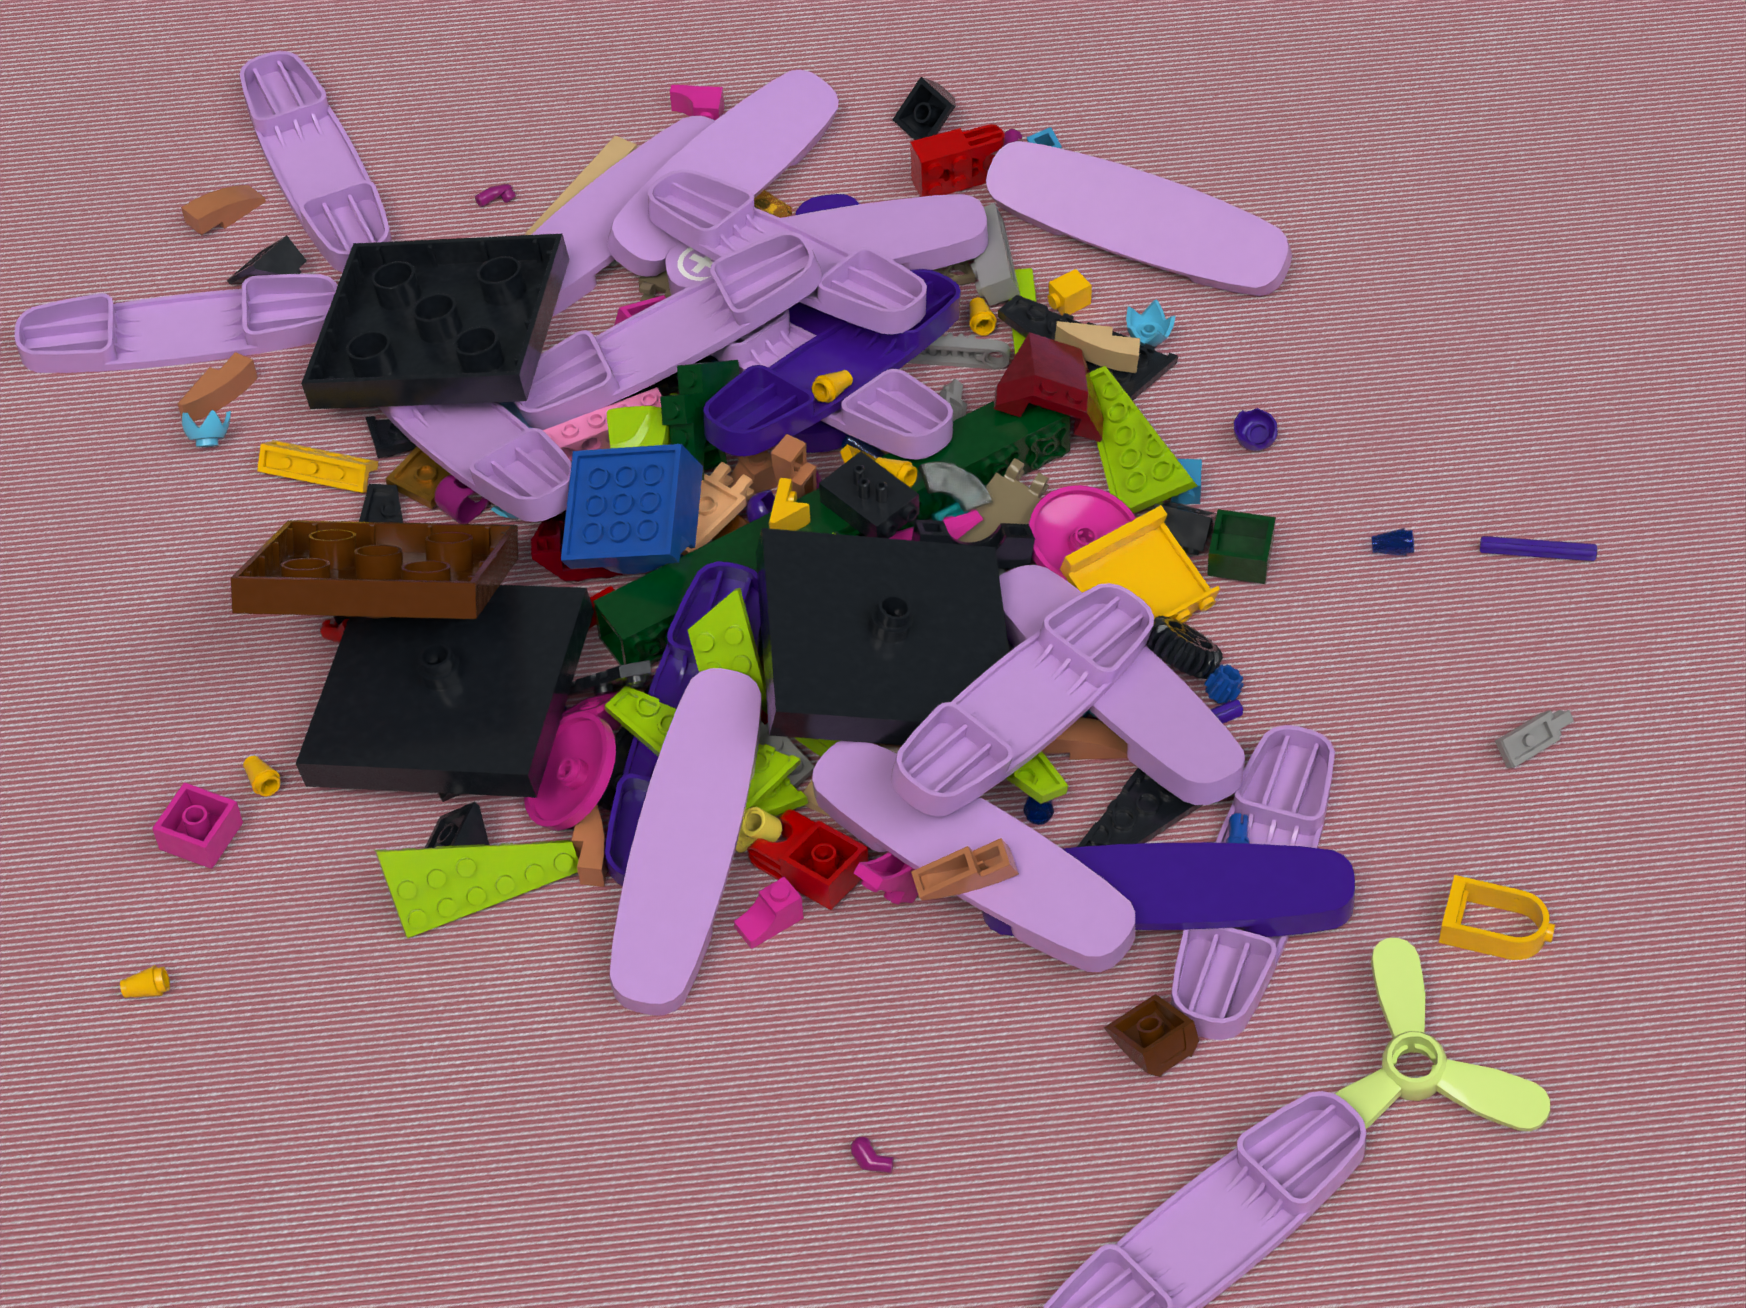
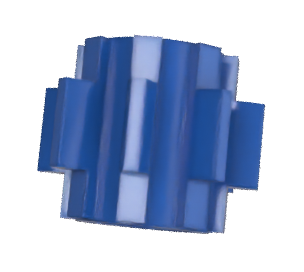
[1204,664,1244,704]

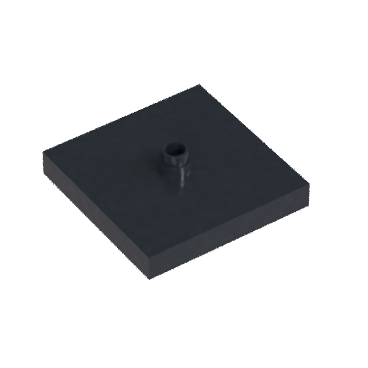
[301,233,569,409]
[756,528,1009,745]
[296,585,594,798]

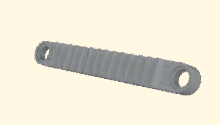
[908,333,1011,369]

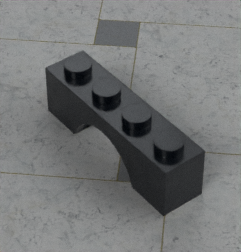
[912,520,1035,570]

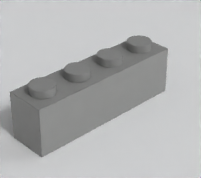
[971,203,1020,306]

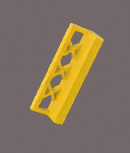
[257,440,379,493]

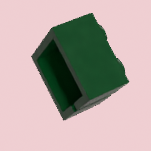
[1207,509,1276,584]

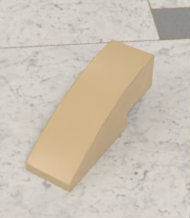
[1055,321,1140,373]

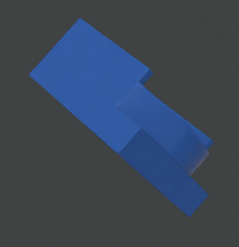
[561,444,703,574]

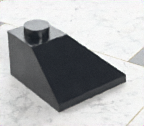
[892,77,956,140]
[227,235,307,285]
[1154,501,1217,555]
[425,801,490,848]

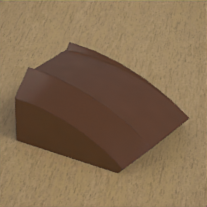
[1104,994,1199,1077]

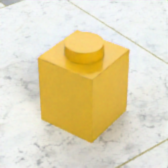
[1047,269,1092,316]

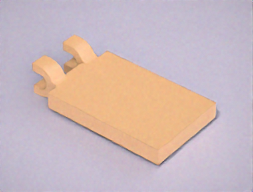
[681,462,755,556]

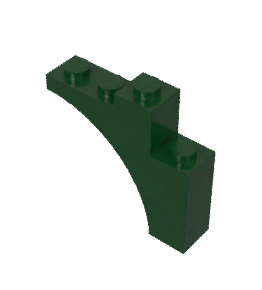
[660,360,739,480]

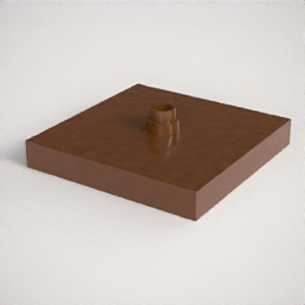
[231,520,518,619]

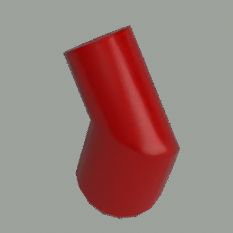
[320,619,348,643]

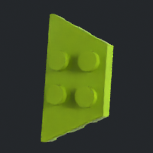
[688,588,767,703]

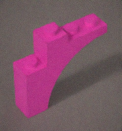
[854,852,918,905]

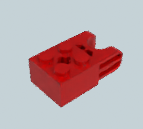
[910,124,1005,197]
[747,809,869,910]

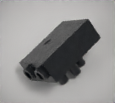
[819,451,919,538]

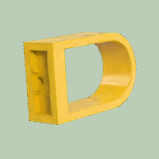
[1439,875,1555,960]

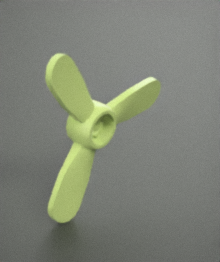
[1335,938,1550,1131]

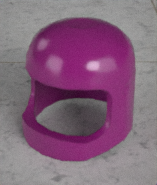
[435,475,489,524]

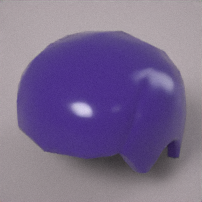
[1234,408,1278,451]
[746,490,775,523]

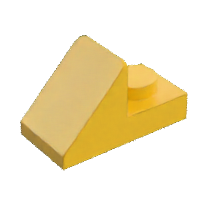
[769,478,810,531]

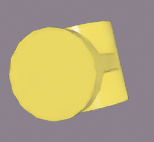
[735,807,782,853]

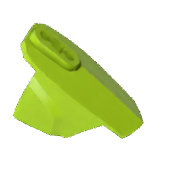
[607,393,677,449]

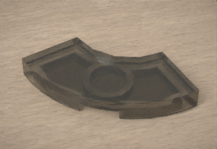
[918,462,993,512]

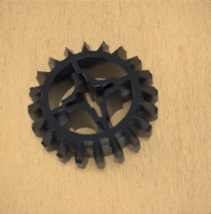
[1146,616,1223,679]

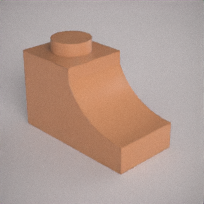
[728,450,778,502]

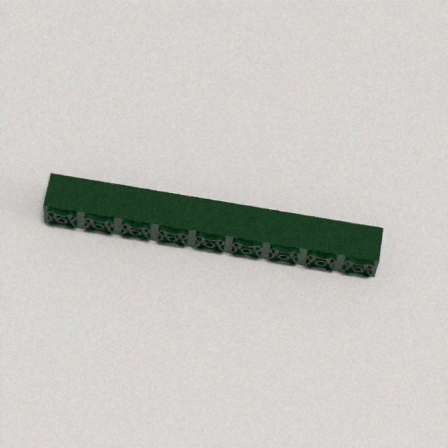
[593,401,1071,665]

